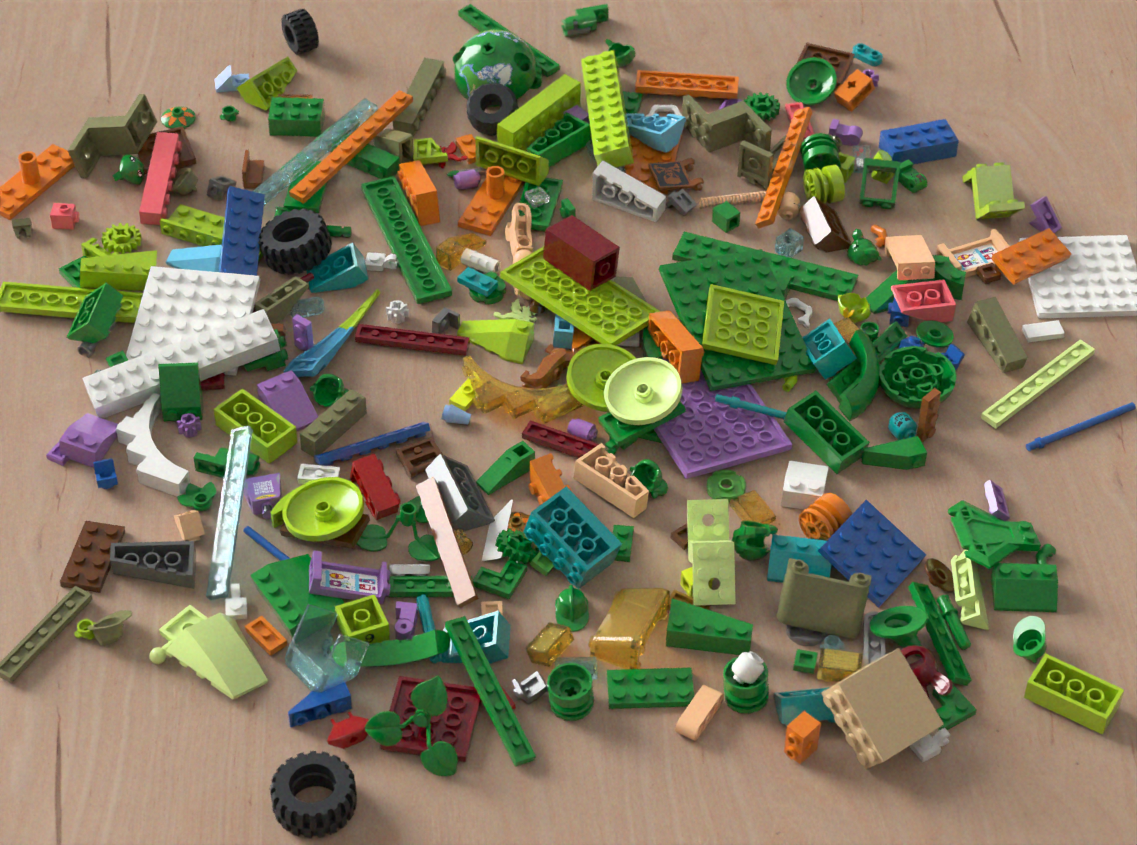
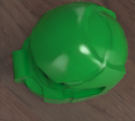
[731,521,778,561]

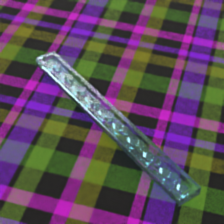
[253,98,378,205]
[206,426,253,601]

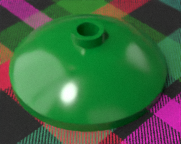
[786,58,837,105]

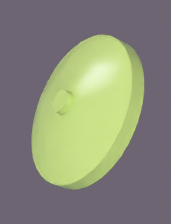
[604,357,683,425]

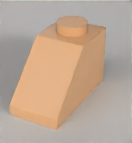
[174,510,205,541]

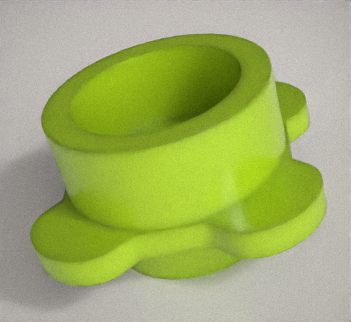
[74,619,95,640]

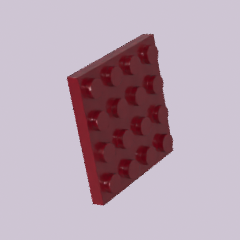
[380,676,481,762]

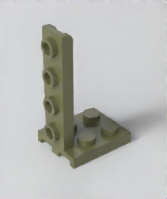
[737,135,786,190]

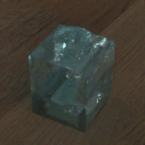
[775,228,804,258]

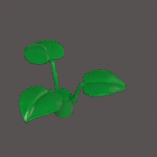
[356,496,441,561]
[365,676,458,776]

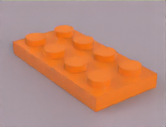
[991,228,1072,285]

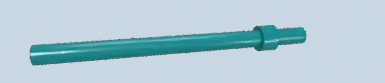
[715,394,787,419]

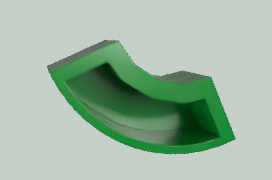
[932,255,966,300]

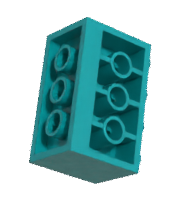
[523,486,622,589]

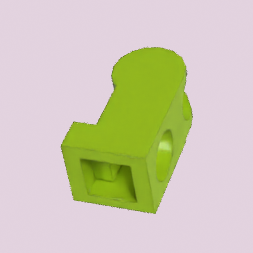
[871,150,894,184]

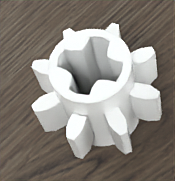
[386,300,409,324]

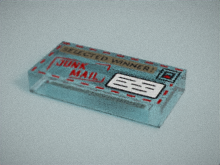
[853,145,872,173]

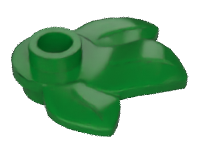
[177,482,216,511]

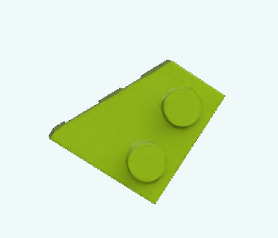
[413,138,448,165]

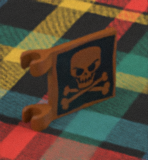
[648,158,704,191]

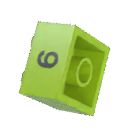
[335,594,390,644]

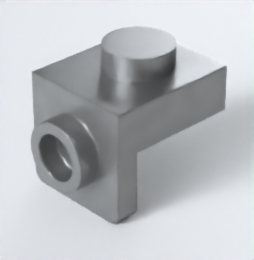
[512,671,548,704]

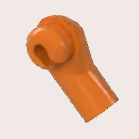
[871,225,887,247]

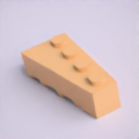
[573,443,649,518]

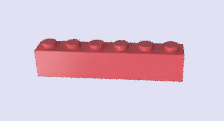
[139,132,182,225]

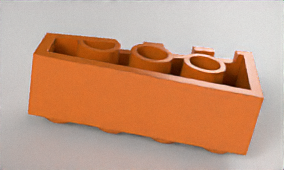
[397,160,440,226]

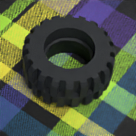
[258,209,332,275]
[270,751,357,838]

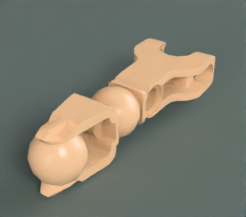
[505,203,533,300]

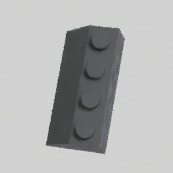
[425,454,495,531]

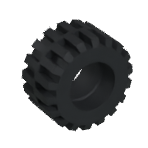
[281,8,319,55]

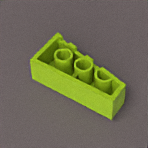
[80,250,157,291]

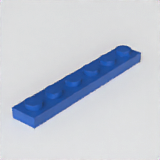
[314,422,431,466]

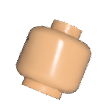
[777,192,801,220]

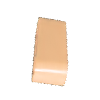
[675,685,724,741]

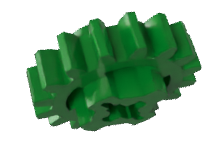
[744,92,780,121]
[495,528,539,564]

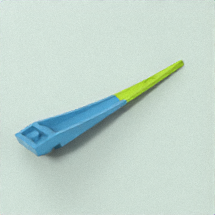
[283,289,380,377]

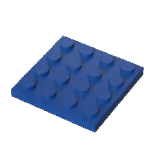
[818,500,926,608]

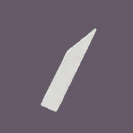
[482,500,513,561]

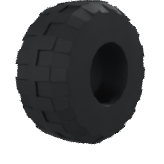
[466,83,519,136]

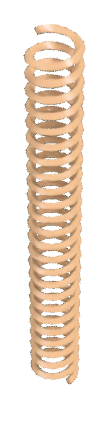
[699,191,766,208]

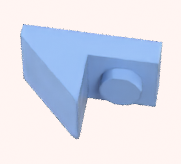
[215,65,249,93]

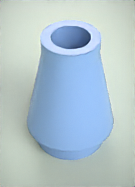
[441,404,471,425]

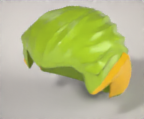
[838,293,871,323]

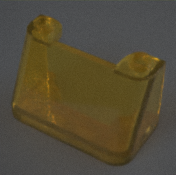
[588,588,670,669]

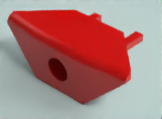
[327,712,369,749]

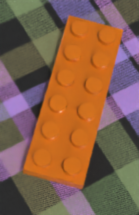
[635,70,739,100]

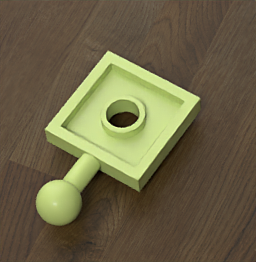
[149,605,207,664]

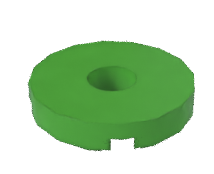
[706,470,746,504]

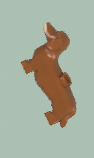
[520,344,587,393]

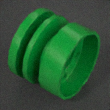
[800,133,841,171]
[723,657,769,713]
[547,663,594,721]

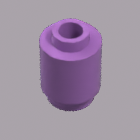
[453,169,481,190]
[567,419,598,441]

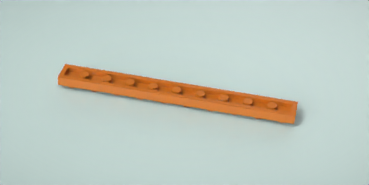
[289,90,413,203]
[755,107,813,229]

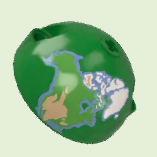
[453,30,537,107]

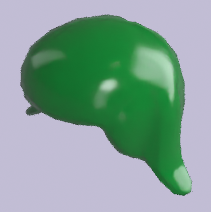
[605,39,636,67]

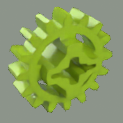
[101,223,142,254]

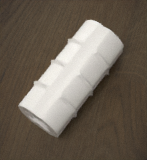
[461,248,500,274]

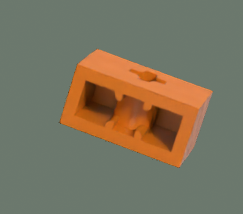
[834,69,875,112]
[784,711,821,764]

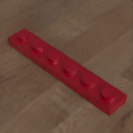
[355,324,470,356]

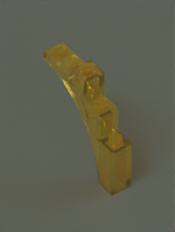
[461,355,584,424]

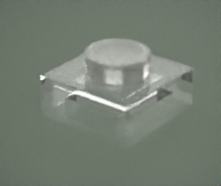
[525,187,550,208]

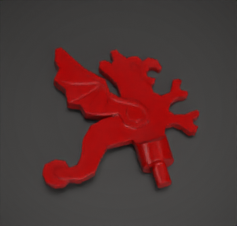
[430,141,467,168]

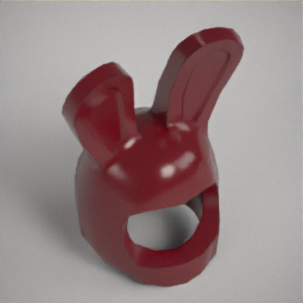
[901,646,953,700]

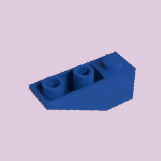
[288,676,352,728]

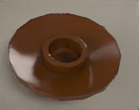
[924,558,955,592]

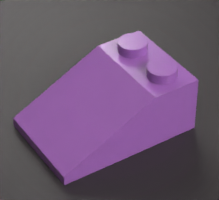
[257,370,318,431]
[59,413,118,468]

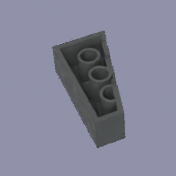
[110,541,196,589]

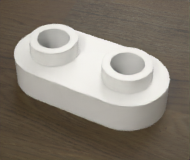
[389,564,430,576]

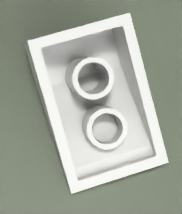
[781,461,829,510]

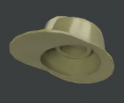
[172,167,198,196]
[87,610,132,646]

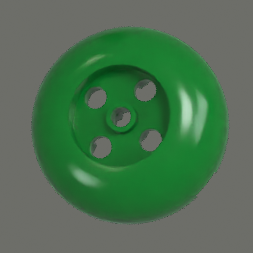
[879,346,956,409]

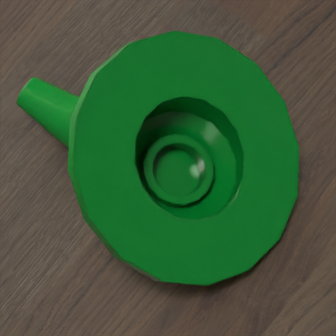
[869,606,934,658]

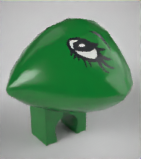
[112,154,145,185]

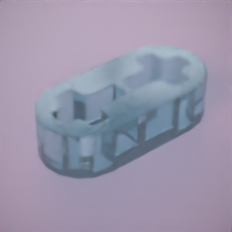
[290,297,324,318]

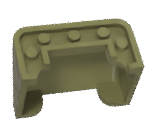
[777,558,872,638]

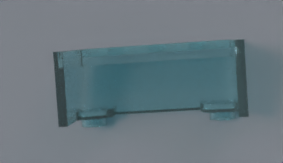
[285,604,369,693]

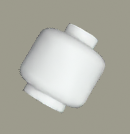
[732,651,764,684]

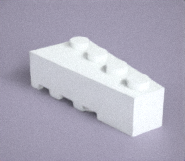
[592,160,666,222]

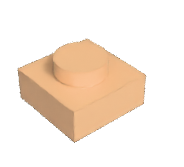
[481,601,503,616]

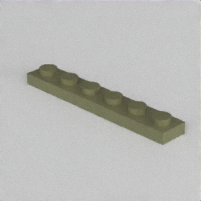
[0,586,93,683]

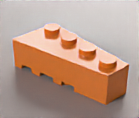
[648,310,704,384]

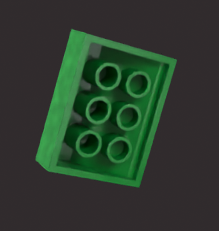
[250,554,345,643]

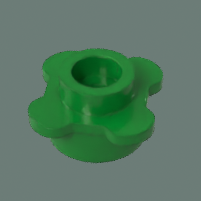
[219,106,239,121]

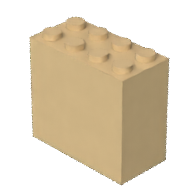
[821,648,944,769]

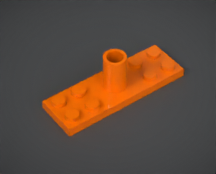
[0,144,75,220]
[458,166,525,236]

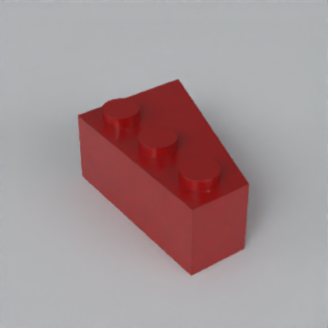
[350,453,401,520]

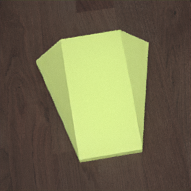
[165,613,268,699]

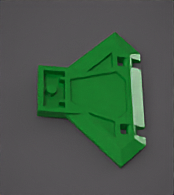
[947,500,1041,569]

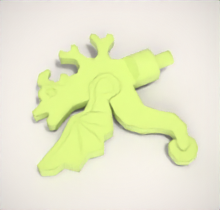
[494,299,537,322]

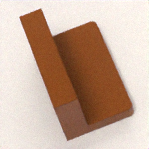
[242,150,265,189]

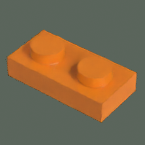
[455,134,476,164]
[245,616,288,656]

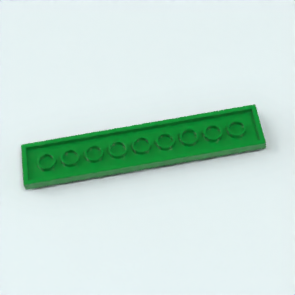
[361,176,452,304]
[672,231,858,301]

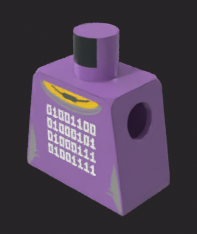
[242,473,282,519]

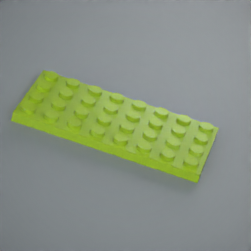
[500,246,661,346]

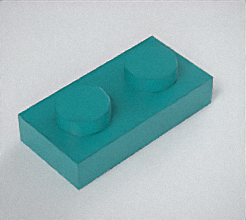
[457,267,498,297]

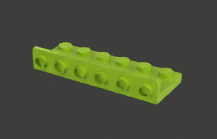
[160,204,263,262]

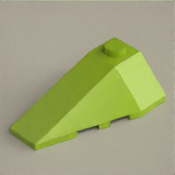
[237,56,297,110]
[457,319,534,364]

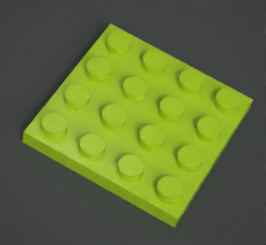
[702,284,784,365]

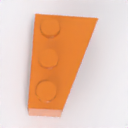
[528,453,572,505]

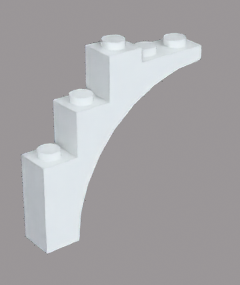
[116,393,190,496]

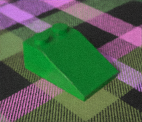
[158,363,204,421]

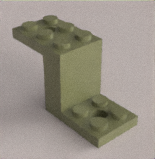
[68,94,157,178]
[682,95,772,153]

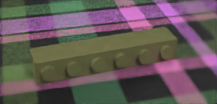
[393,58,446,136]

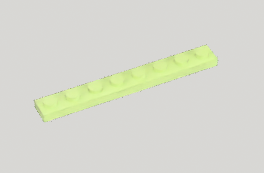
[981,340,1095,429]

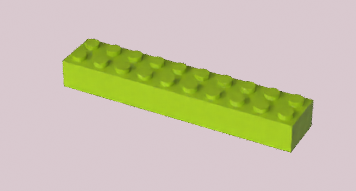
[581,50,634,168]

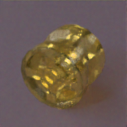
[455,530,473,555]

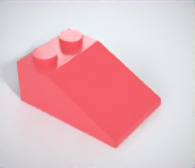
[891,280,956,322]

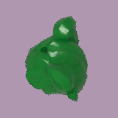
[847,228,882,266]
[310,374,349,407]
[630,459,668,499]

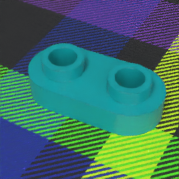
[852,43,883,66]

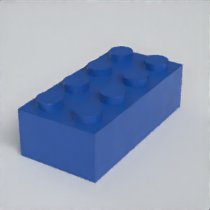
[879,119,959,165]

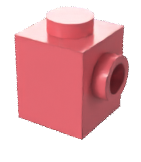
[50,203,79,230]

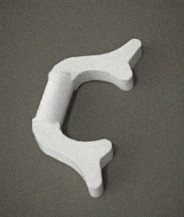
[645,104,682,117]
[786,298,812,329]

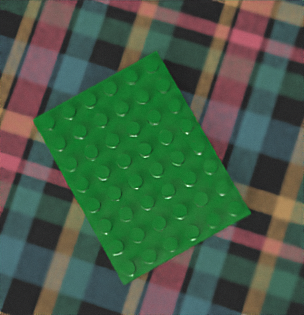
[658,249,816,391]

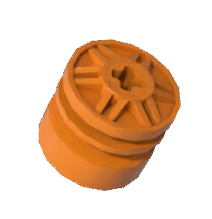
[799,493,852,541]

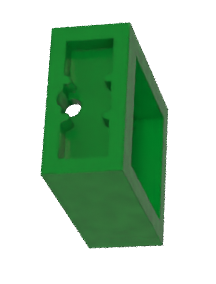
[859,158,900,209]

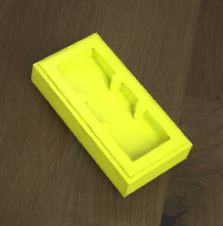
[449,376,486,411]

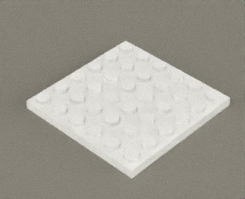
[1019,235,1137,319]
[126,266,261,376]

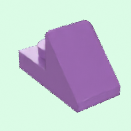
[1029,196,1062,233]

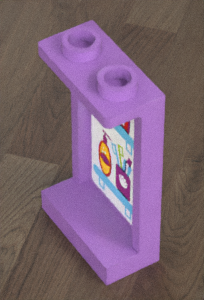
[309,551,390,604]

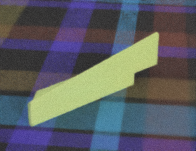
[951,550,989,630]

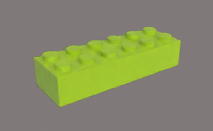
[497,74,581,151]

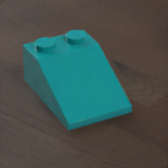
[306,242,369,293]
[802,319,856,380]
[441,611,511,664]

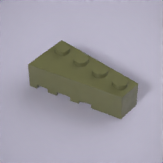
[967,296,1028,373]

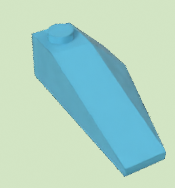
[626,113,686,152]
[166,245,222,272]

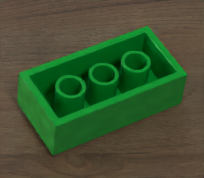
[784,390,870,474]

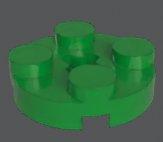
[469,272,506,305]

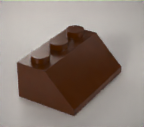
[799,196,852,253]

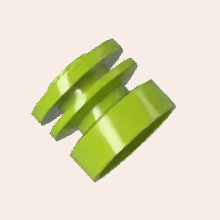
[803,165,845,204]

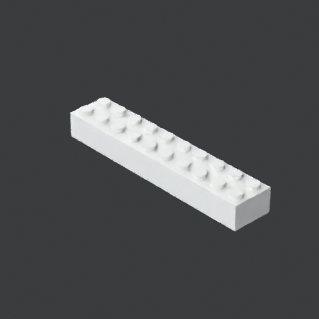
[82,309,280,419]

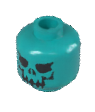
[888,412,917,440]

